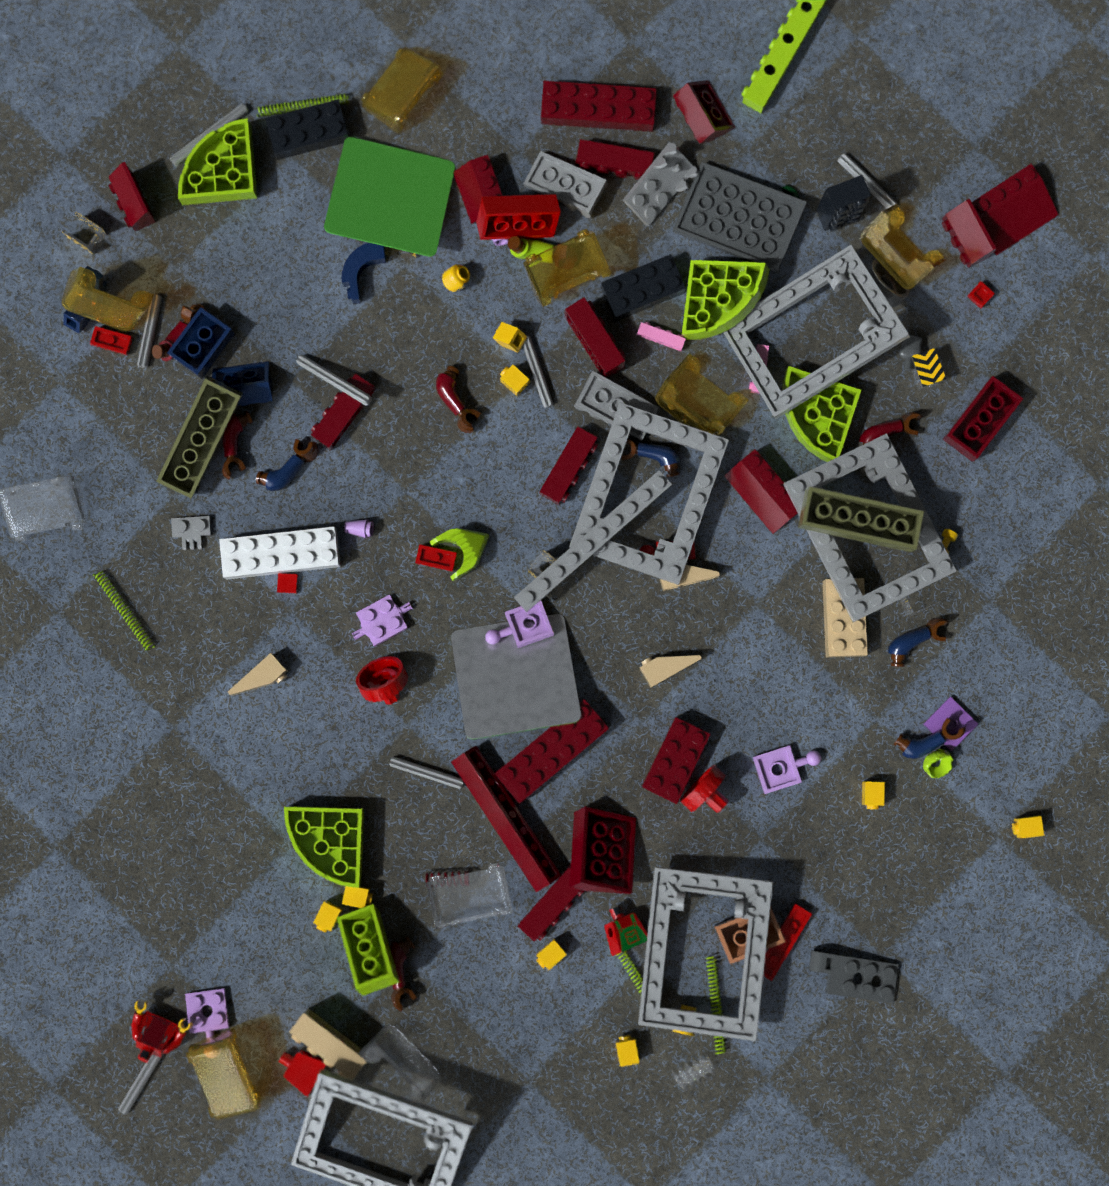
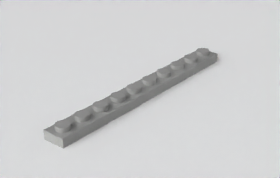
[514,470,672,612]

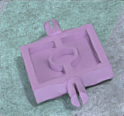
[352,594,413,647]

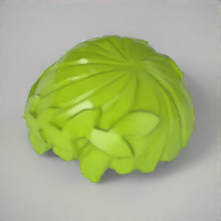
[923,749,953,779]

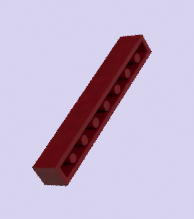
[451,745,561,892]

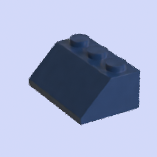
[167,307,235,379]
[212,361,273,406]

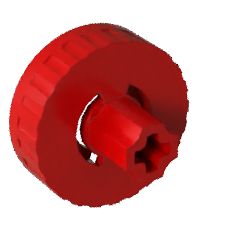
[356,656,408,704]
[680,764,729,813]

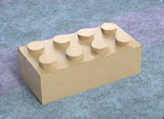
[823,578,867,658]
[289,1008,370,1080]

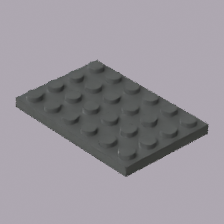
[673,162,807,273]

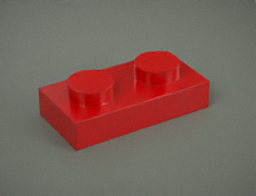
[90,326,133,356]
[415,544,457,572]

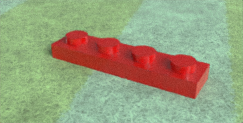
[763,903,812,981]

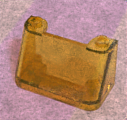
[361,47,443,134]
[860,204,948,289]
[523,229,612,307]
[62,267,154,332]
[655,353,749,436]
[186,1028,263,1120]

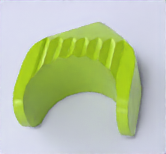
[430,528,489,581]

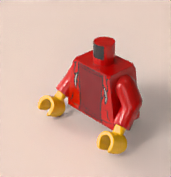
[131,999,193,1063]

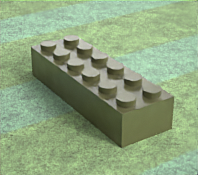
[156,376,243,498]
[798,487,924,552]

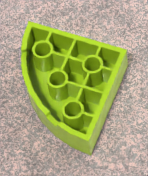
[178,118,257,205]
[682,260,770,340]
[783,366,861,462]
[284,806,364,888]

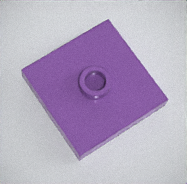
[923,697,978,751]

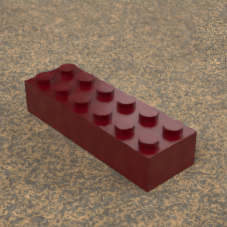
[541,81,656,132]
[495,699,609,804]

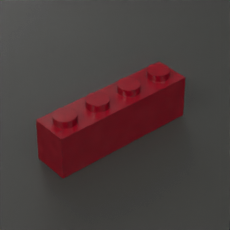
[576,139,654,180]
[311,373,376,450]
[539,426,599,505]
[517,867,584,942]

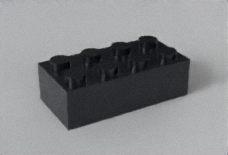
[265,99,349,160]
[816,175,871,232]
[601,254,686,322]

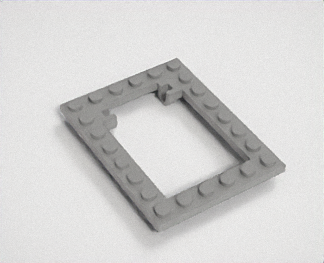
[723,245,910,419]
[569,402,729,585]
[783,434,956,622]
[638,867,773,1041]
[291,1069,473,1186]

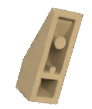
[660,565,720,591]
[228,653,288,696]
[640,655,702,688]

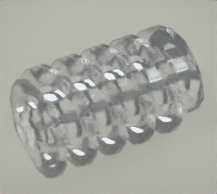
[671,1052,716,1092]

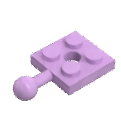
[485,600,554,648]
[752,745,821,794]
[185,988,230,1058]

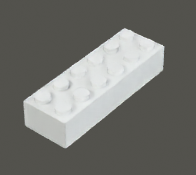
[219,527,341,579]

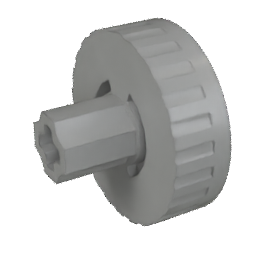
[866,259,909,307]

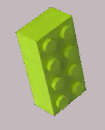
[337,904,399,996]

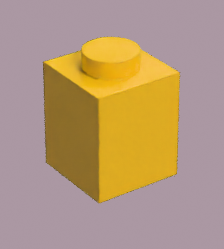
[493,322,527,353]
[500,365,530,396]
[862,782,885,809]
[1012,816,1044,839]
[342,886,373,908]
[313,901,343,933]
[536,939,567,970]
[615,1035,639,1067]

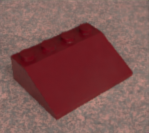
[972,164,1058,256]
[569,807,636,894]

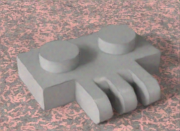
[171,516,211,550]

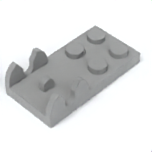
[623,142,699,226]
[523,151,608,218]
[574,371,659,441]

